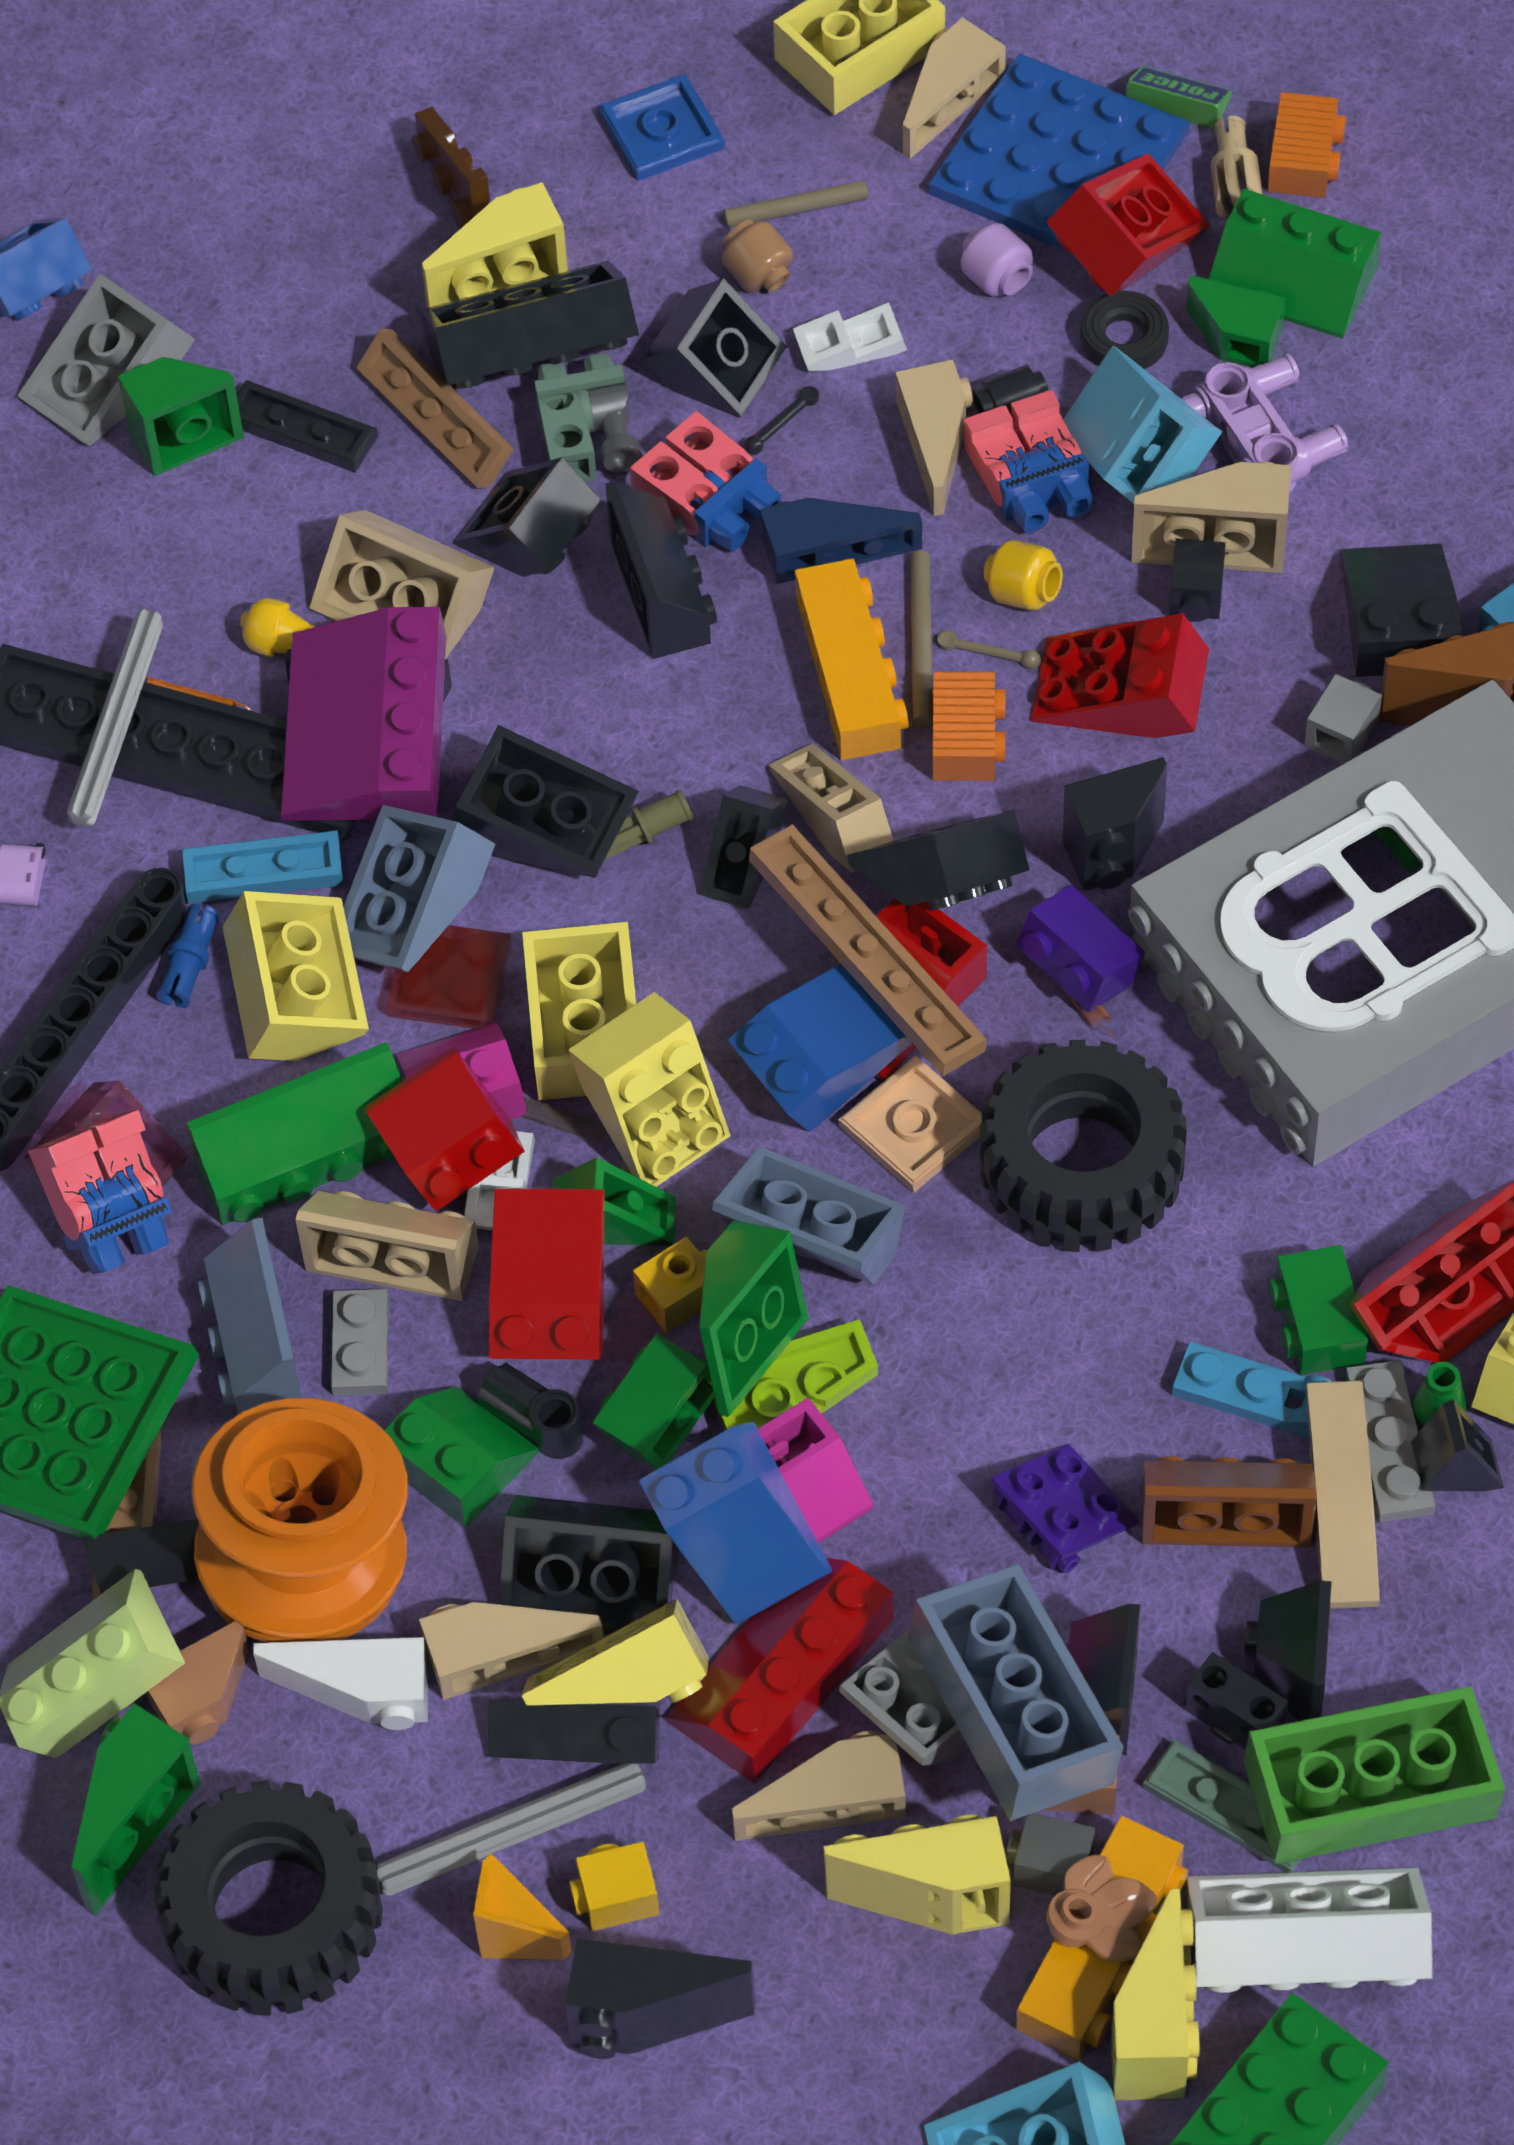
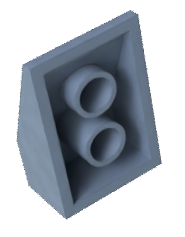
[343,805,495,972]

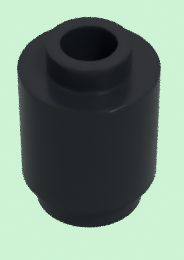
[972,364,1049,415]

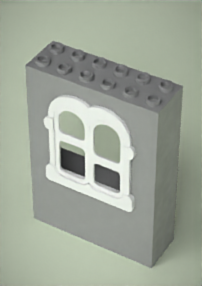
[1128,679,1514,1167]

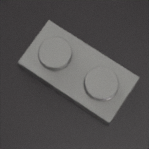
[331,1289,389,1396]

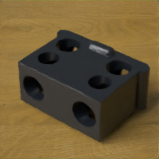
[1181,1652,1288,1750]

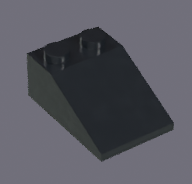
[1340,543,1462,677]
[452,725,639,878]
[565,1938,756,2059]

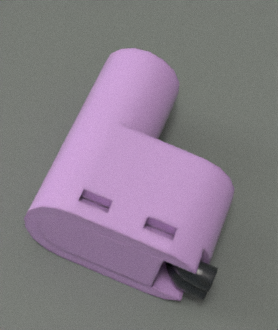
[0,843,46,906]

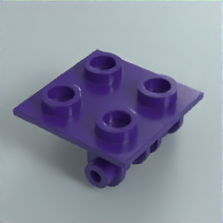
[990,1444,1140,1574]

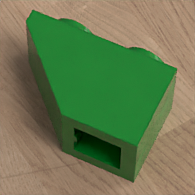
[1186,275,1286,368]

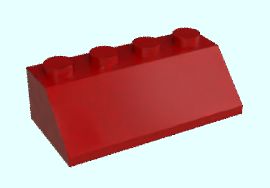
[665,1558,893,1784]

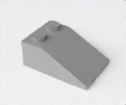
[17,274,195,446]

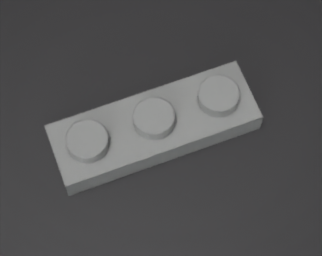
[1345,1360,1436,1523]

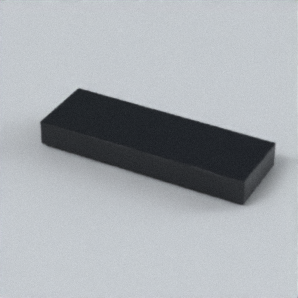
[237,380,378,473]

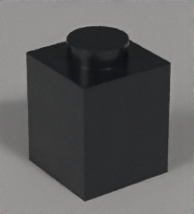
[1169,538,1226,622]

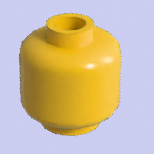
[984,540,1063,611]

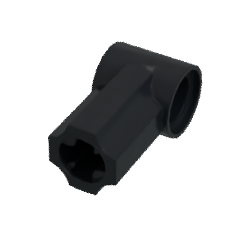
[477,1362,584,1459]

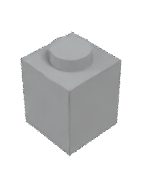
[1305,674,1382,764]

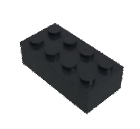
[420,261,639,389]

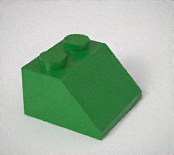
[118,357,244,477]
[384,1386,539,1528]

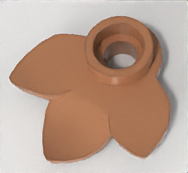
[1046,1855,1157,1962]

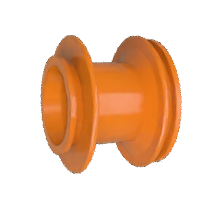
[191,1398,408,1643]

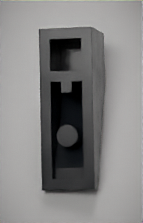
[488,1699,660,1764]

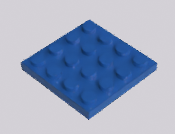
[929,53,1190,254]

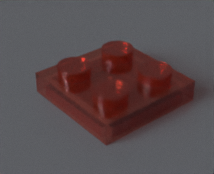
[386,925,512,1029]

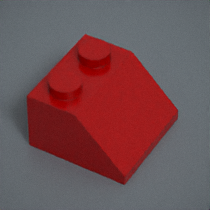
[365,1047,525,1211]

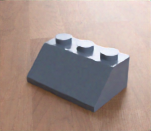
[712,1146,906,1285]
[198,1218,302,1414]

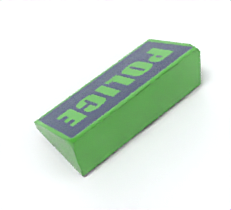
[1126,66,1232,129]

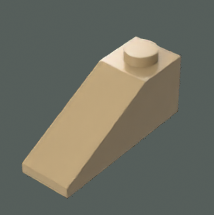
[903,17,1006,159]
[895,360,973,516]
[768,743,894,873]
[419,1602,603,1700]
[732,1731,906,1841]

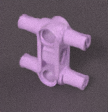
[1181,353,1348,492]

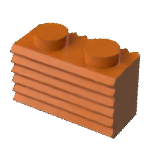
[1268,92,1346,198]
[933,671,1005,781]

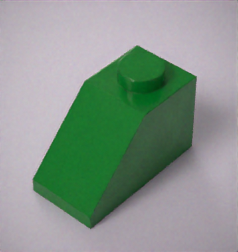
[553,1157,676,1246]

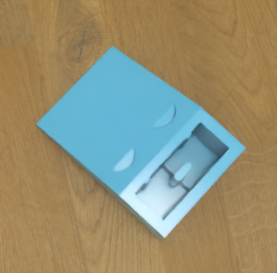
[1063,346,1222,503]

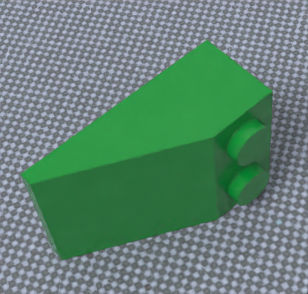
[699,1220,809,1417]
[71,1703,201,1916]

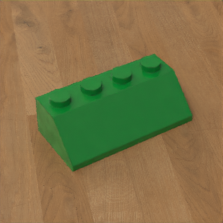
[187,1042,402,1226]

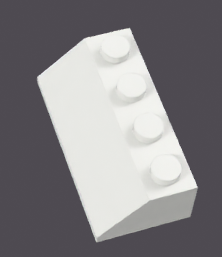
[1187,1868,1432,1992]

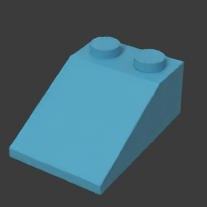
[924,2062,1125,2145]

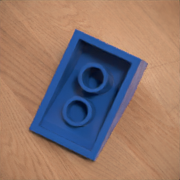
[728,964,912,1132]
[639,1422,833,1625]

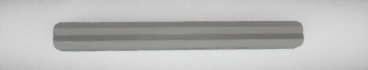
[67,609,163,827]
[376,1763,646,1896]

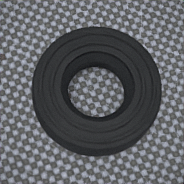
[1080,291,1169,369]

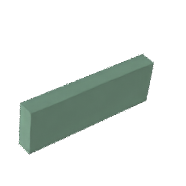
[1143,1739,1301,1873]

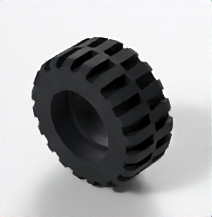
[980,1039,1187,1252]
[154,1781,383,2016]

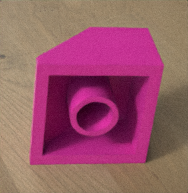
[396,1023,527,1120]

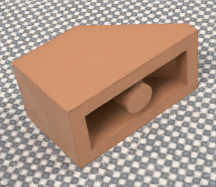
[144,1621,249,1745]

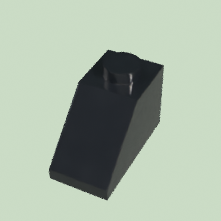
[700,785,788,909]

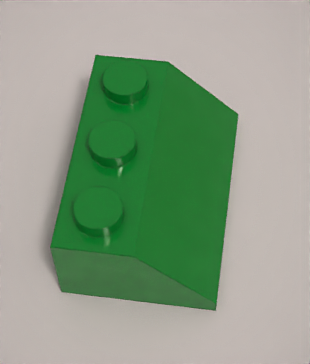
[1209,188,1381,339]

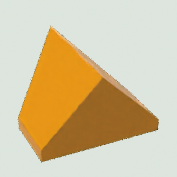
[473,1853,572,1960]

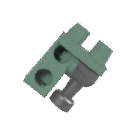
[534,353,643,482]

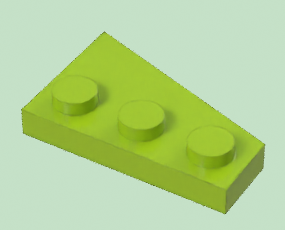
[713,1319,878,1431]

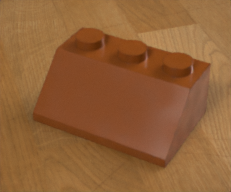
[1142,1456,1316,1548]

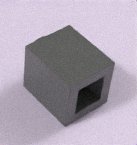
[1006,1813,1096,1895]

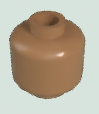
[722,219,793,293]

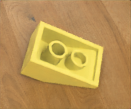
[422,182,568,308]
[521,1599,709,1705]

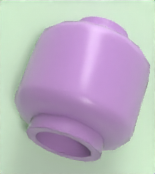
[960,223,1033,297]

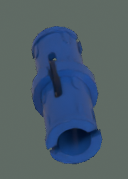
[156,903,220,1008]

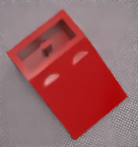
[1031,613,1209,738]
[875,898,987,1081]

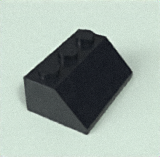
[605,481,717,659]
[847,810,1030,911]
[499,1495,679,1635]

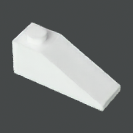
[254,1637,428,1730]

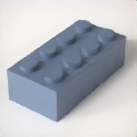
[908,1564,1123,1821]

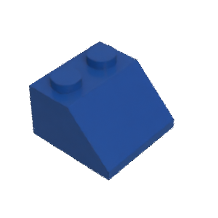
[0,218,93,320]

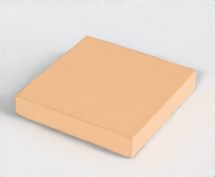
[839,1055,982,1193]

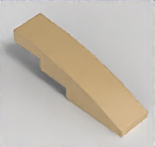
[1306,1381,1380,1609]

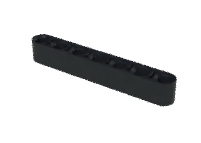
[0,867,187,1172]

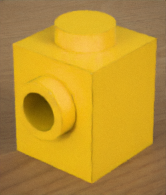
[633,1237,707,1334]
[569,1841,660,1931]

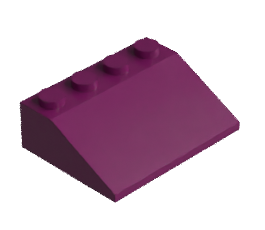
[281,607,446,821]

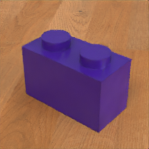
[1015,885,1146,1012]

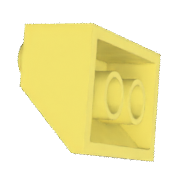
[222,891,369,1061]

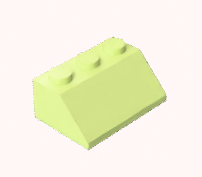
[0,1569,185,1758]

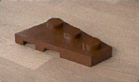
[411,107,490,229]

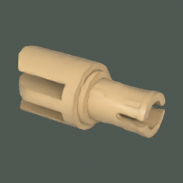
[1210,115,1262,218]

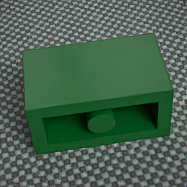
[1268,1245,1368,1375]
[592,1333,715,1470]

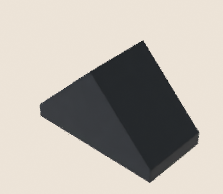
[1411,1400,1504,1491]

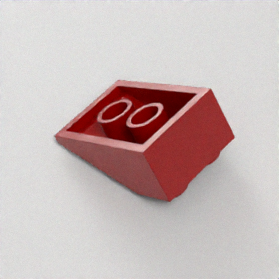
[1046,153,1211,296]
[489,1188,605,1360]

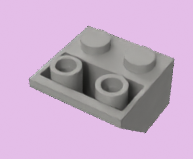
[839,1629,970,1765]

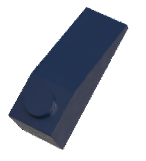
[760,498,922,584]

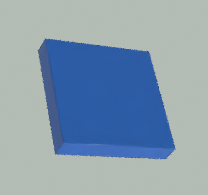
[598,73,725,181]

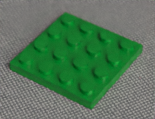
[0,1285,199,1539]

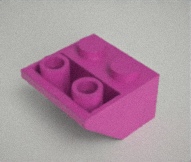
[758,1397,873,1544]

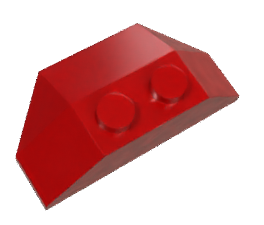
[1349,1180,1514,1364]

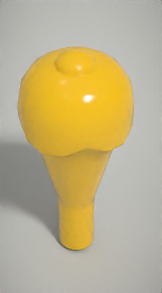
[240,597,315,658]

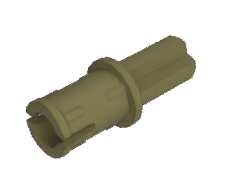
[605,789,694,860]

